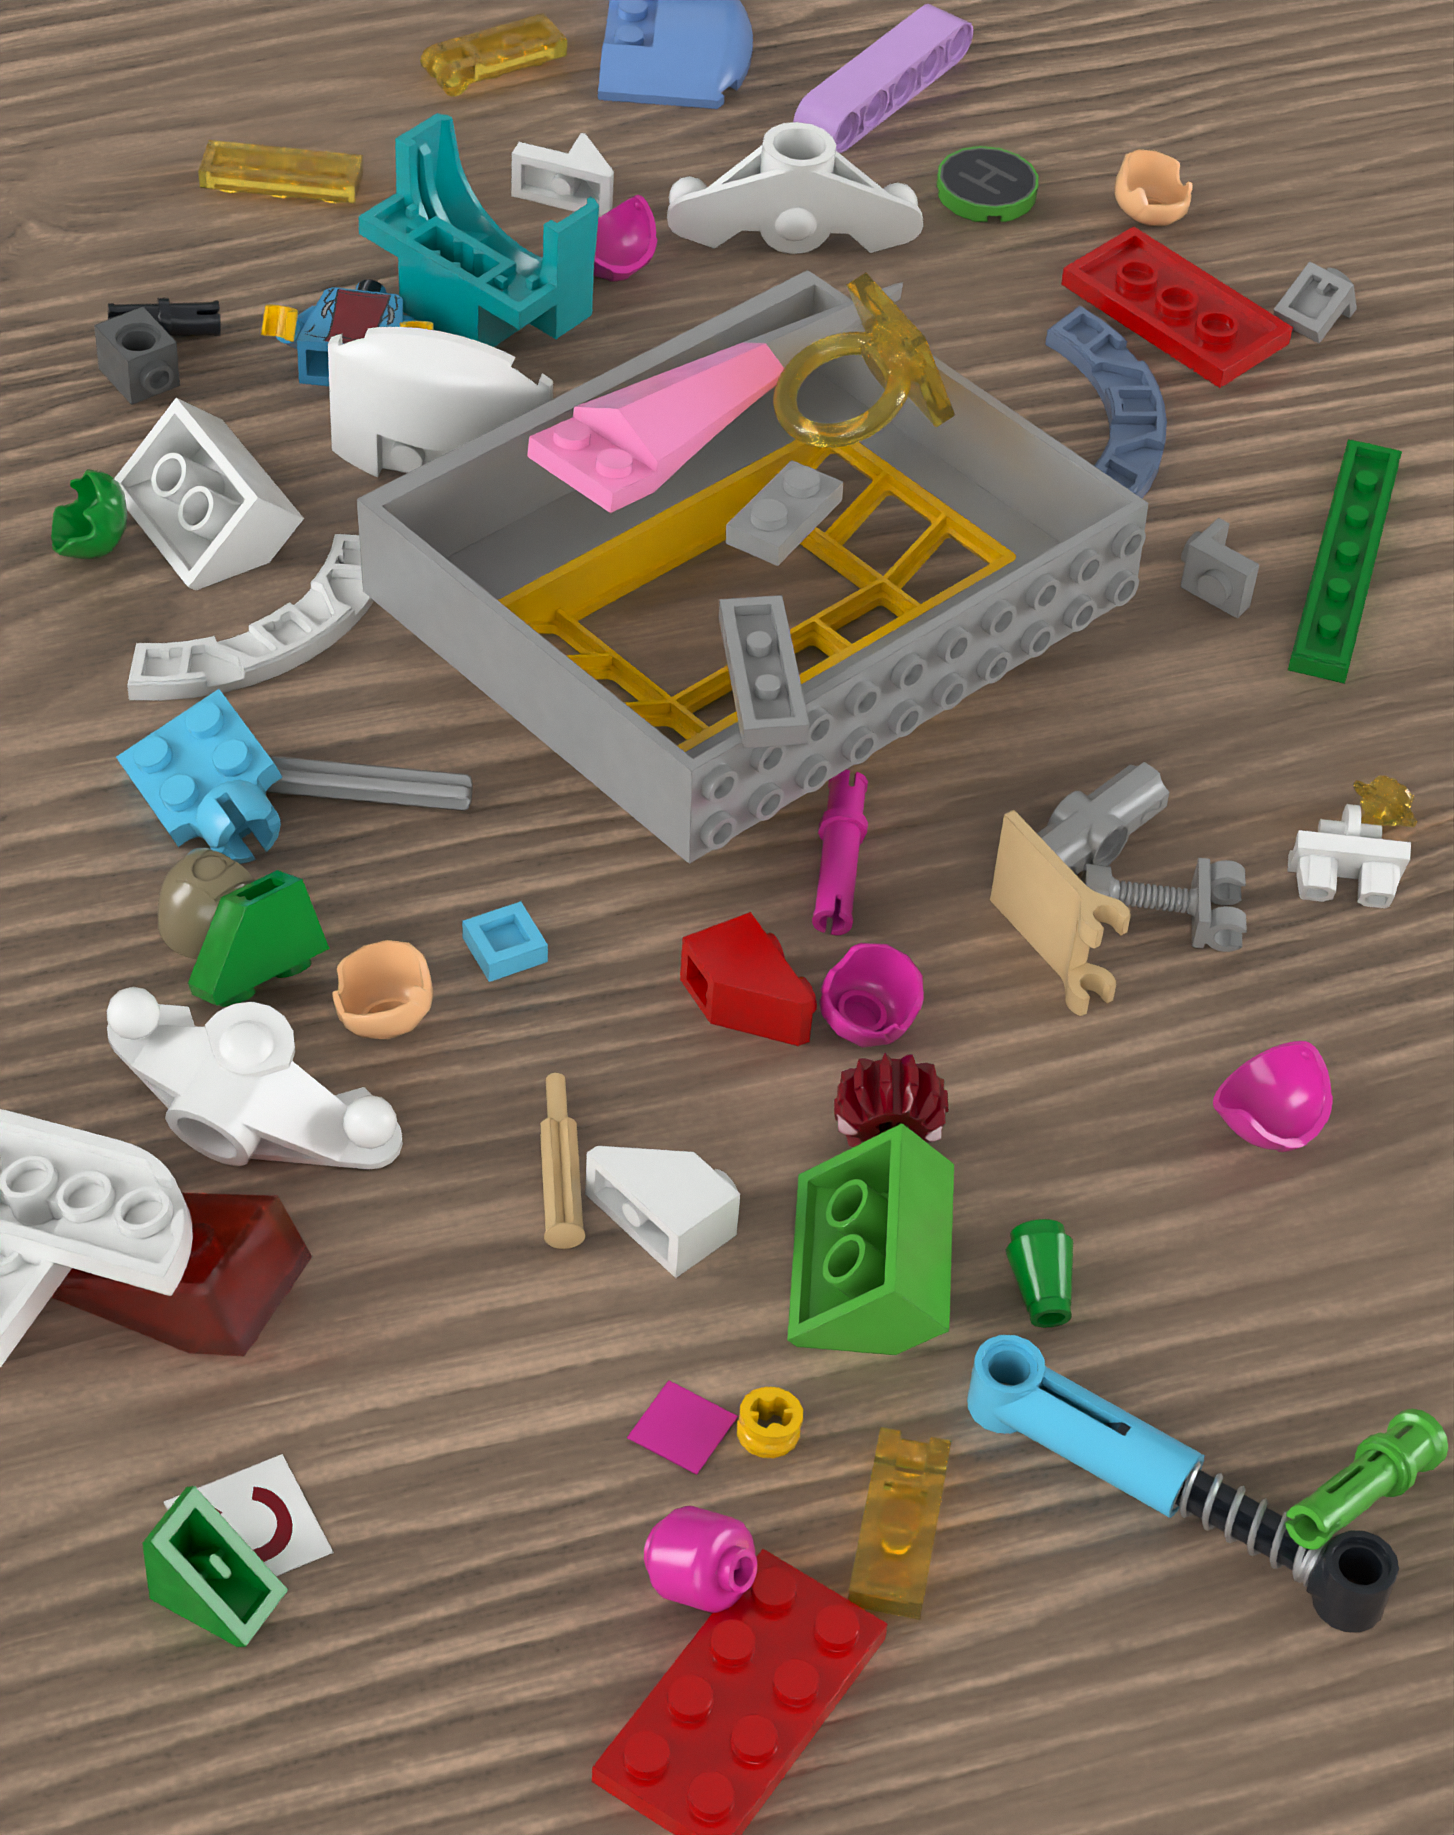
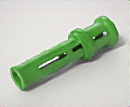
[1285,1408,1448,1550]

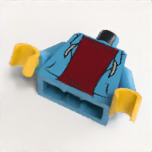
[261,279,433,386]

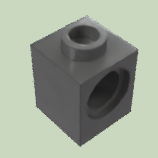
[94,307,180,405]

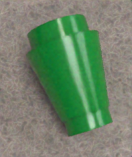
[1005,1219,1074,1328]

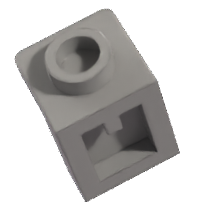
[1273,261,1357,343]

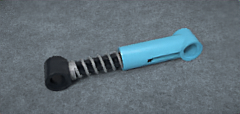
[967,1335,1399,1633]

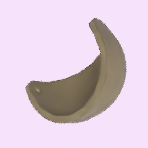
[158,848,256,959]

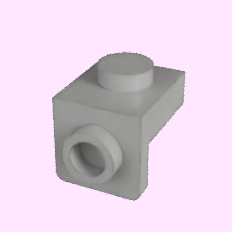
[1180,518,1260,619]

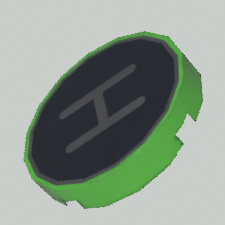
[936,146,1039,222]

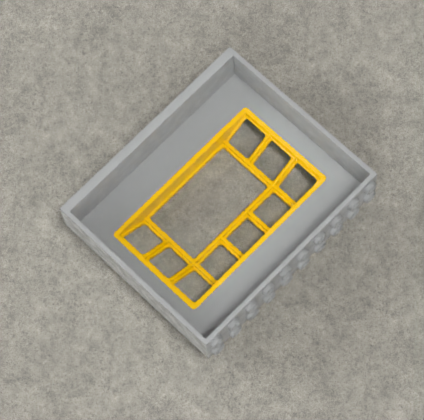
[357,270,1149,864]

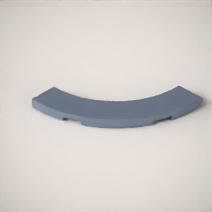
[1045,306,1167,499]

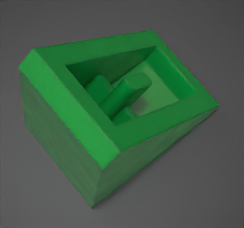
[142,1486,288,1647]

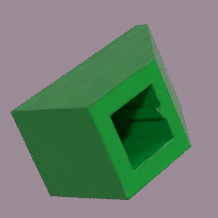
[188,870,330,1007]

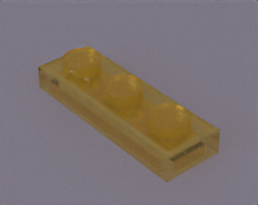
[199,140,363,204]

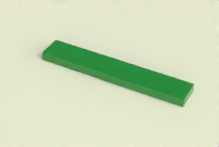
[1288,439,1402,684]

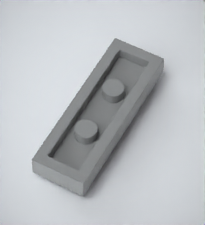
[719,595,810,749]

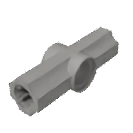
[1037,762,1170,875]

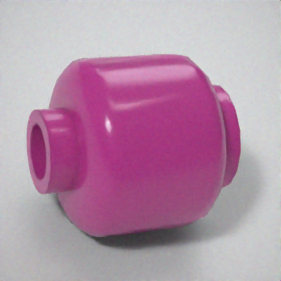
[644,1506,757,1613]

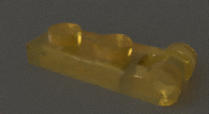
[420,13,567,97]
[848,1427,952,1620]

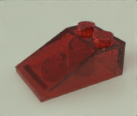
[51,1193,312,1357]

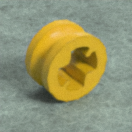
[737,1386,803,1458]

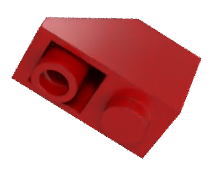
[680,912,817,1046]

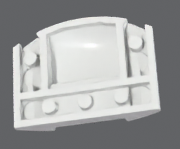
[328,327,553,477]

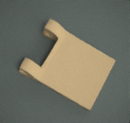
[990,810,1131,1016]

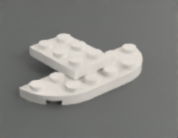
[0,1109,193,1368]

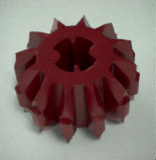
[834,1053,949,1147]

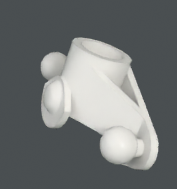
[667,122,923,254]
[107,987,403,1169]

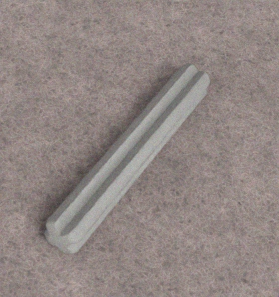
[266,755,473,811]

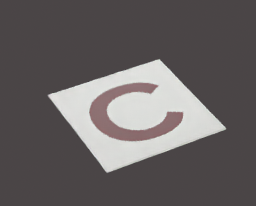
[164,1454,334,1576]

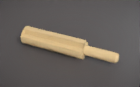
[540,1073,585,1249]

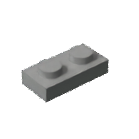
[726,460,843,566]

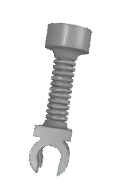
[1081,858,1247,952]

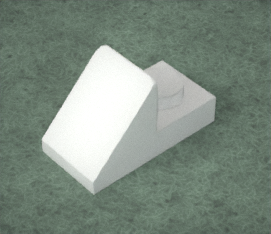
[511,133,614,218]

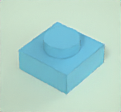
[462,901,548,982]

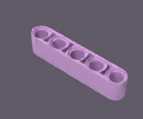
[793,4,973,153]

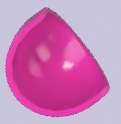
[593,195,657,282]
[1213,1041,1333,1152]

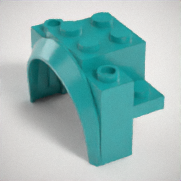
[358,113,599,347]

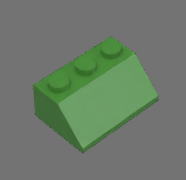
[787,1124,954,1355]

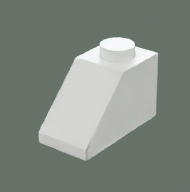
[585,1146,740,1278]

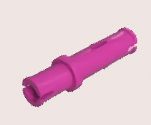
[812,769,868,935]

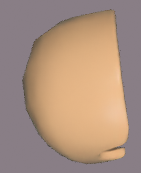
[1114,149,1193,227]
[332,940,433,1040]

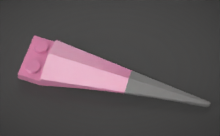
[527,282,903,513]

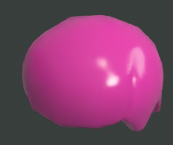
[819,943,924,1048]

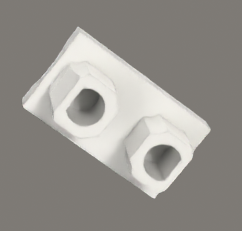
[1288,804,1411,908]

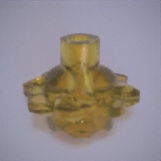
[1352,775,1418,829]

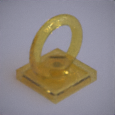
[773,272,955,448]

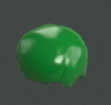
[51,469,128,559]

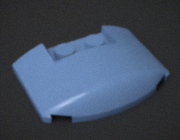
[598,0,753,109]

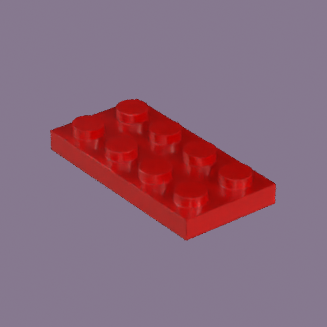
[1061,226,1293,388]
[592,1549,888,1835]

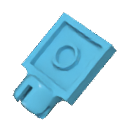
[116,689,282,864]

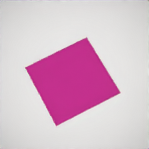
[627,1380,738,1475]

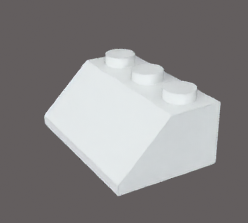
[114,398,304,590]

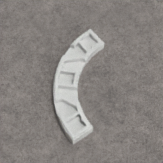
[127,534,374,701]

